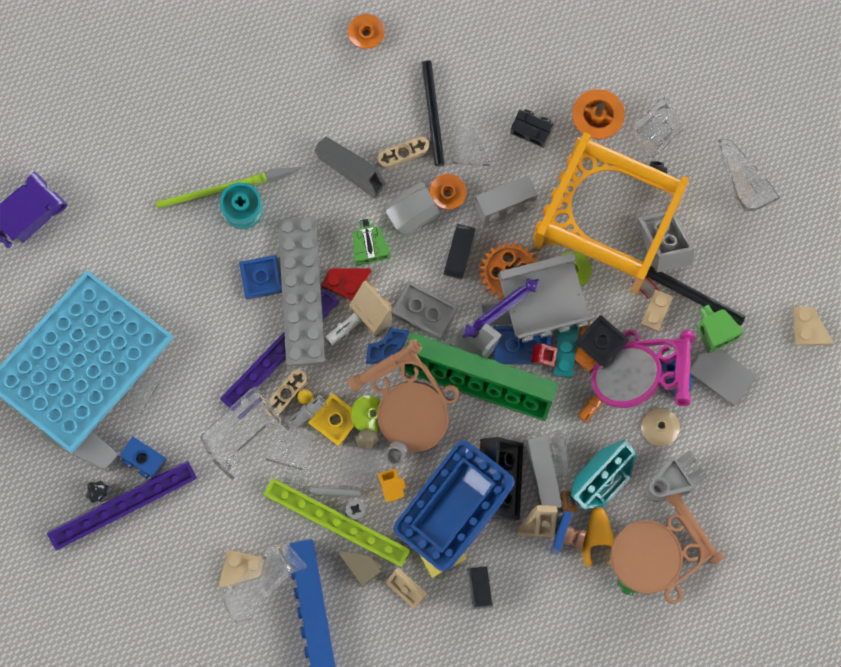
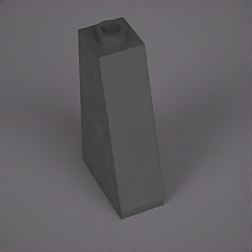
[314,136,386,198]

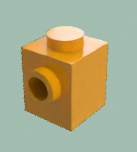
[377,468,406,503]

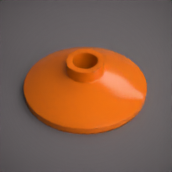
[348,14,385,49]
[429,174,467,210]

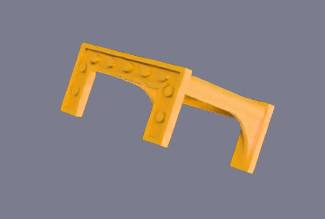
[532,132,690,294]

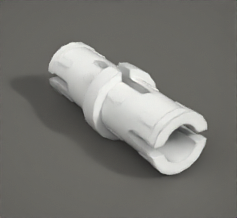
[325,313,362,346]

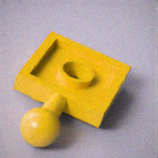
[297,389,355,447]

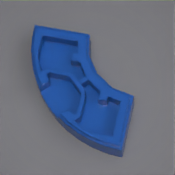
[366,328,409,364]

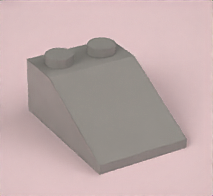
[637,212,695,273]

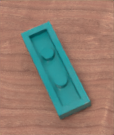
[553,325,578,378]

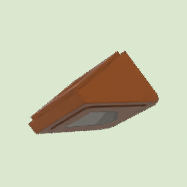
[560,491,576,513]

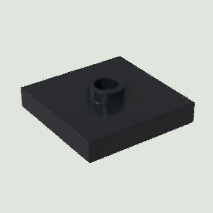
[574,314,629,369]

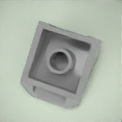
[386,181,440,235]

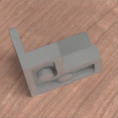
[449,321,501,358]

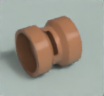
[563,525,587,550]

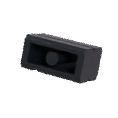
[510,109,554,148]
[467,566,493,610]

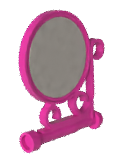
[591,330,695,408]

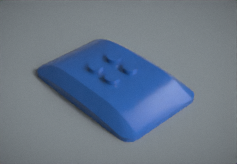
[394,440,514,571]

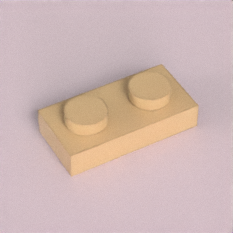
[641,289,673,332]
[385,567,427,609]

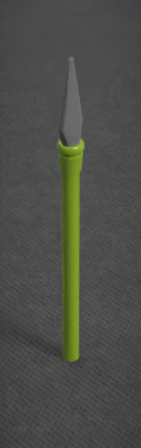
[156,167,302,209]

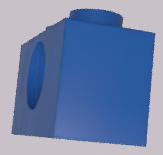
[119,436,167,479]

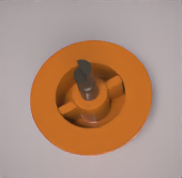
[572,89,625,139]

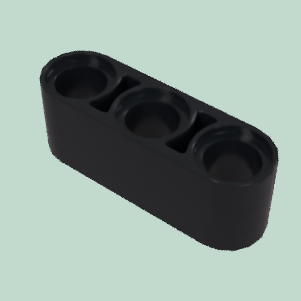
[443,223,476,280]

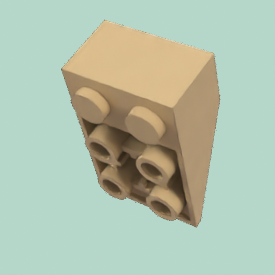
[349,280,392,337]

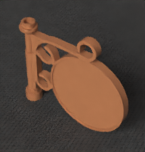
[347,339,459,452]
[611,493,724,604]

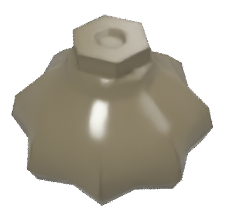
[355,428,379,450]

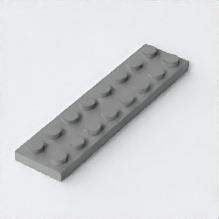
[278,217,326,367]

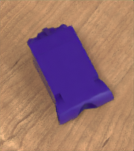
[0,171,68,248]

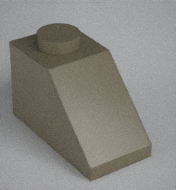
[339,551,382,587]

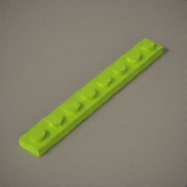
[263,478,411,568]

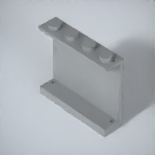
[498,253,593,343]

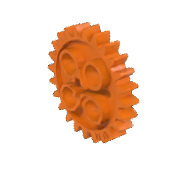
[479,241,539,301]

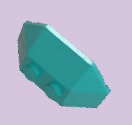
[571,440,637,510]

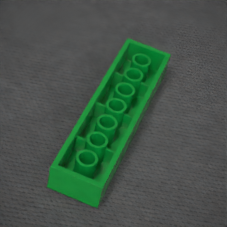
[400,333,559,422]

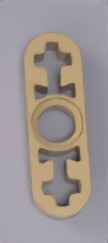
[378,137,429,169]
[265,370,307,418]

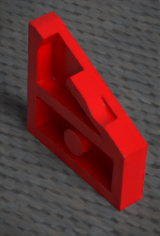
[321,268,372,301]

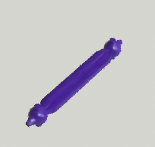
[463,278,540,338]

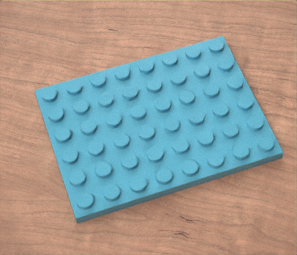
[0,270,174,454]

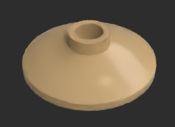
[641,408,680,447]

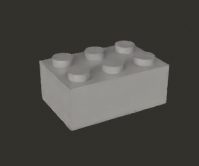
[475,175,538,227]

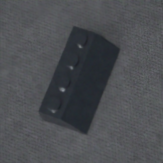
[480,437,524,520]

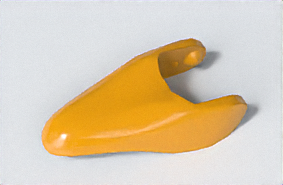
[582,507,615,568]

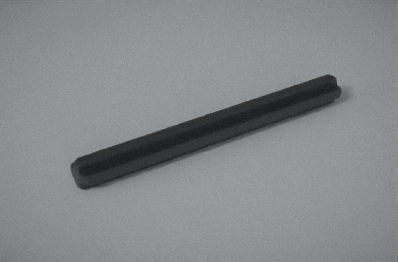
[422,60,445,167]
[646,266,746,326]

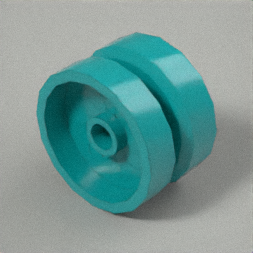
[220,182,263,230]

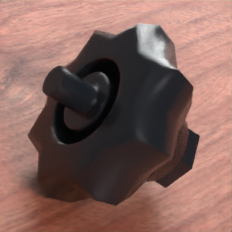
[86,480,108,503]

